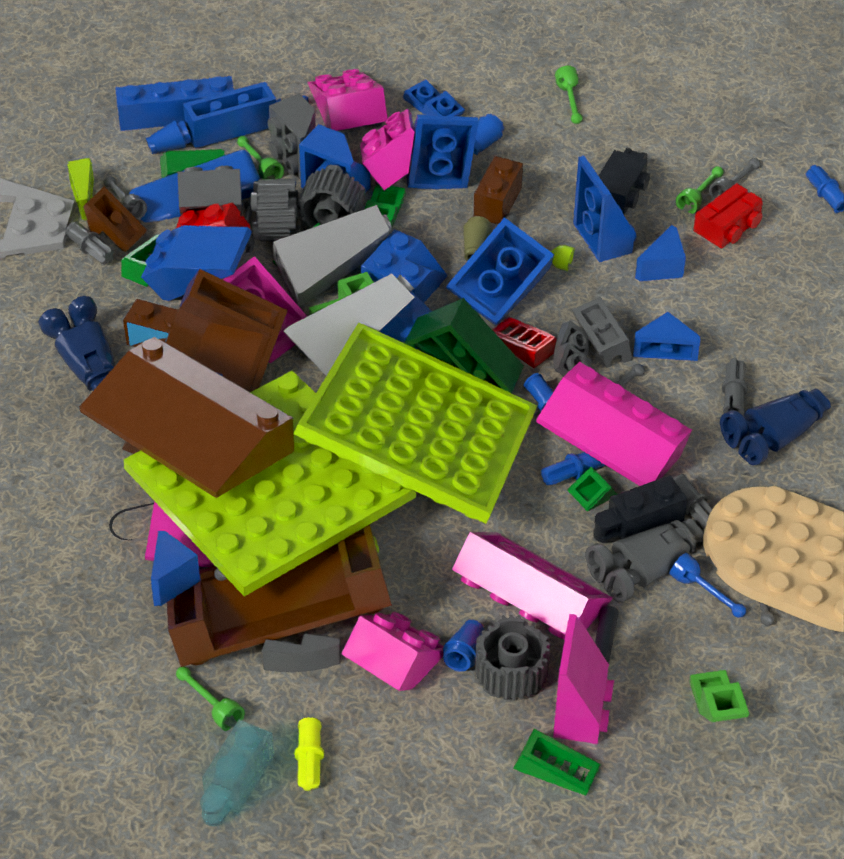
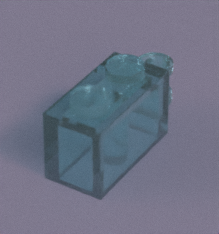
[200,719,274,826]

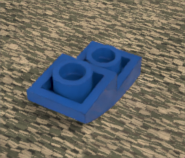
[403,79,465,116]

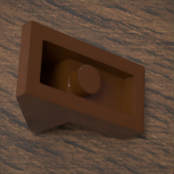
[83,186,148,252]

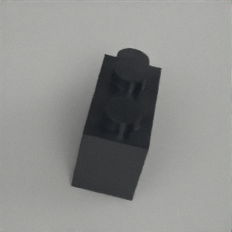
[598,148,650,215]
[593,475,688,543]

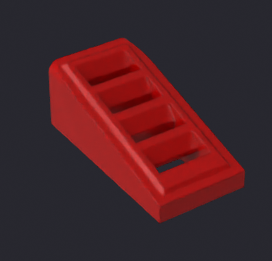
[492,317,557,368]

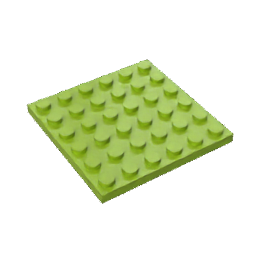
[294,322,538,524]
[123,371,416,597]

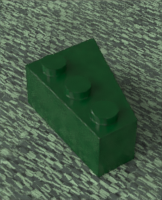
[404,298,524,393]

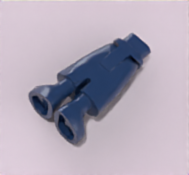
[38,296,115,391]
[720,389,831,465]

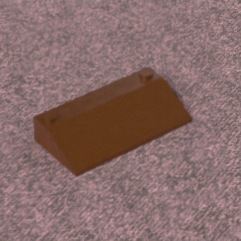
[122,269,288,454]
[79,337,294,498]
[167,525,392,667]

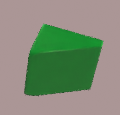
[567,467,618,512]

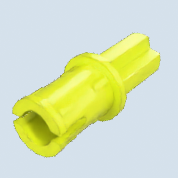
[294,717,324,791]

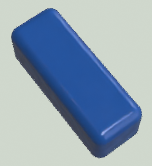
[129,150,260,223]

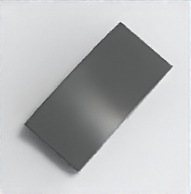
[553,320,592,377]
[262,633,341,672]

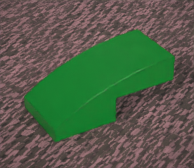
[365,183,406,228]

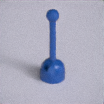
[670,553,746,618]

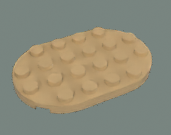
[703,486,844,632]

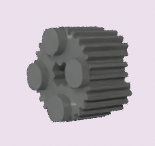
[298,165,366,230]
[251,179,299,241]
[475,615,550,700]

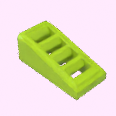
[67,158,94,220]

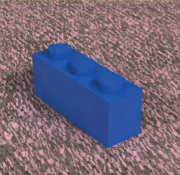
[183,82,277,148]

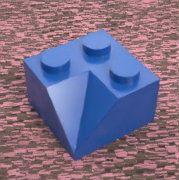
[299,124,371,193]
[361,229,447,303]

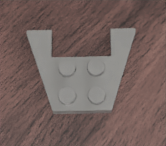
[0,178,75,259]

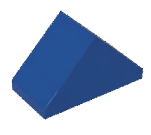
[635,225,686,281]
[633,312,700,361]
[151,531,200,606]

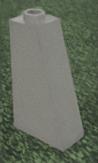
[273,205,392,306]
[283,274,414,376]

